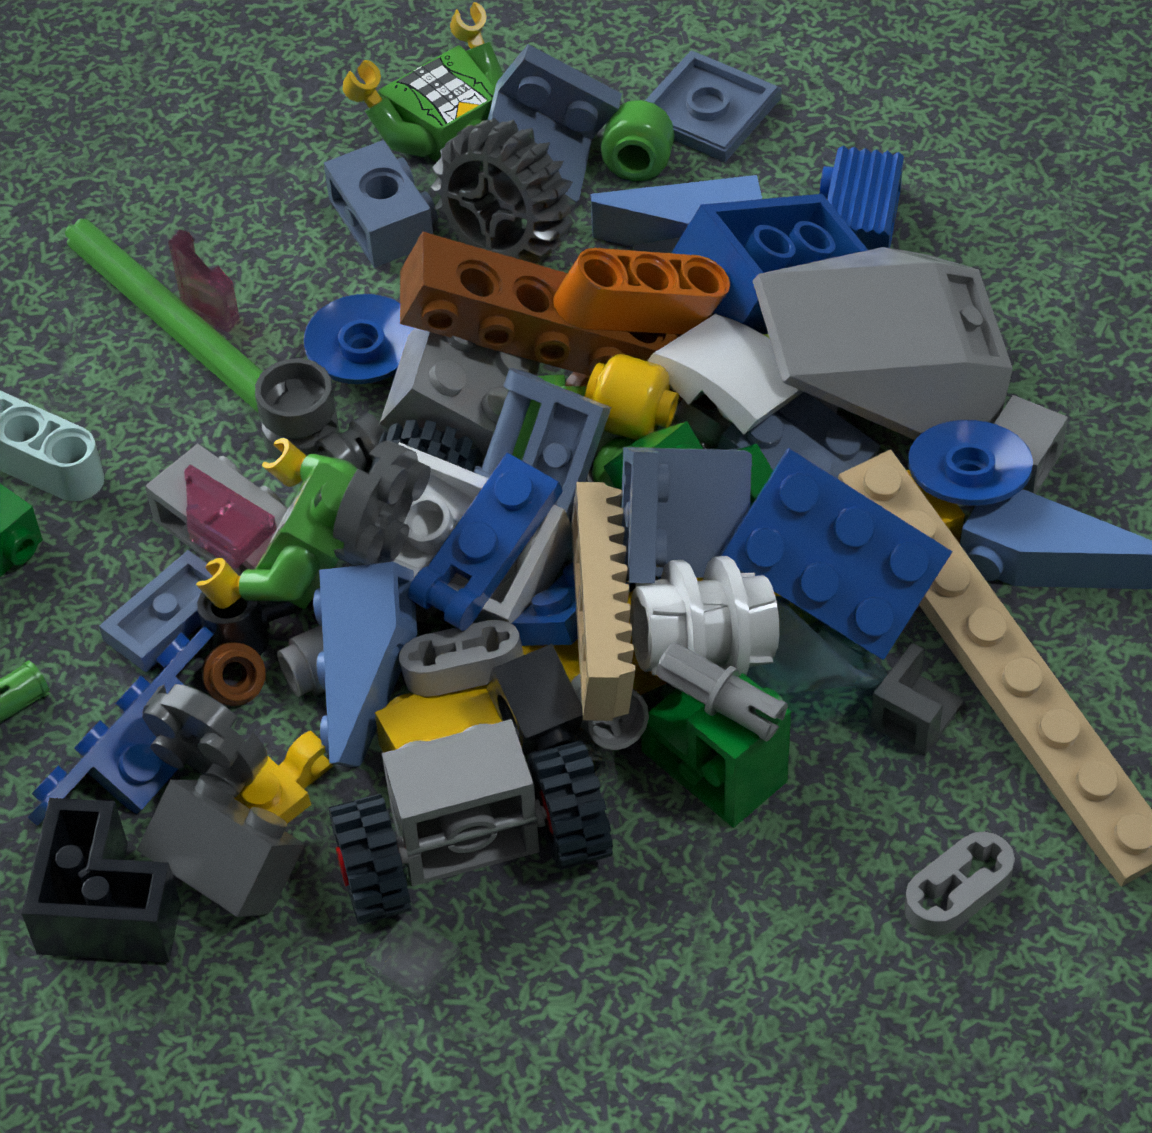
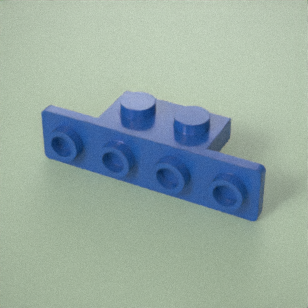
[27,626,214,826]

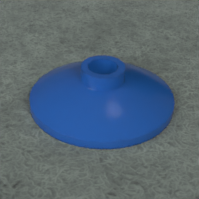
[304,294,414,384]
[908,420,1033,505]

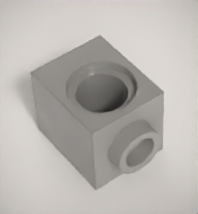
[994,395,1068,494]

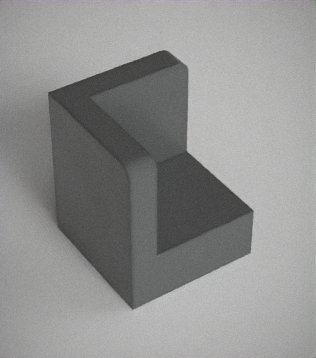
[870,643,963,756]

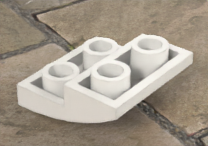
[647,314,803,434]

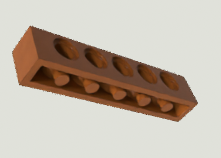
[400,232,717,410]

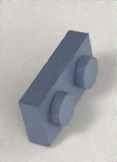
[99,550,213,672]

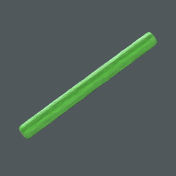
[65,218,263,412]

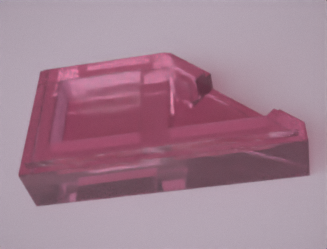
[168,229,240,332]
[184,464,277,569]

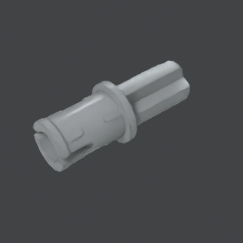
[656,643,788,742]

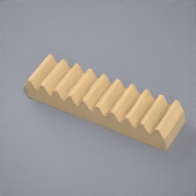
[571,482,635,721]

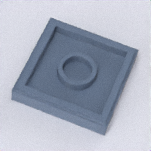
[645,50,782,162]

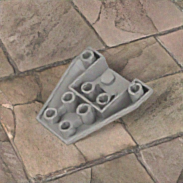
[752,247,1013,440]

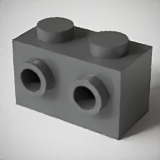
[137,775,305,917]

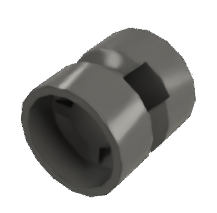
[255,358,339,460]

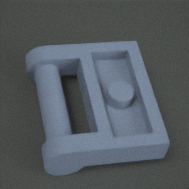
[474,368,612,523]

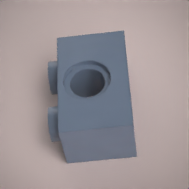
[324,140,438,268]

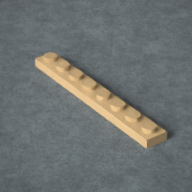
[838,449,1152,887]

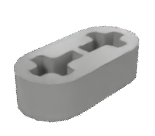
[399,620,524,697]
[904,831,1015,936]

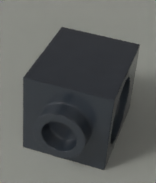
[486,644,583,755]

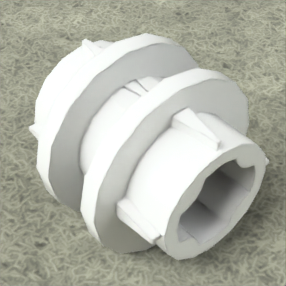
[630,556,779,676]

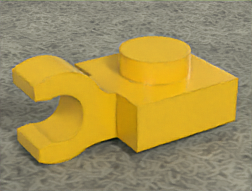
[234,730,333,824]

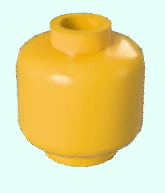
[584,354,679,441]

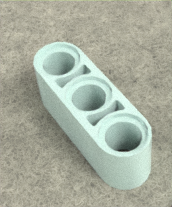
[0,391,104,501]

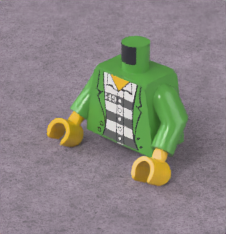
[343,2,503,163]
[196,438,358,610]

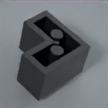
[21,798,181,963]

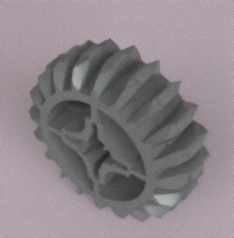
[430,118,577,264]

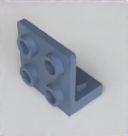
[481,44,622,203]
[621,447,752,583]

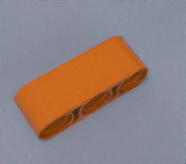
[553,248,730,334]

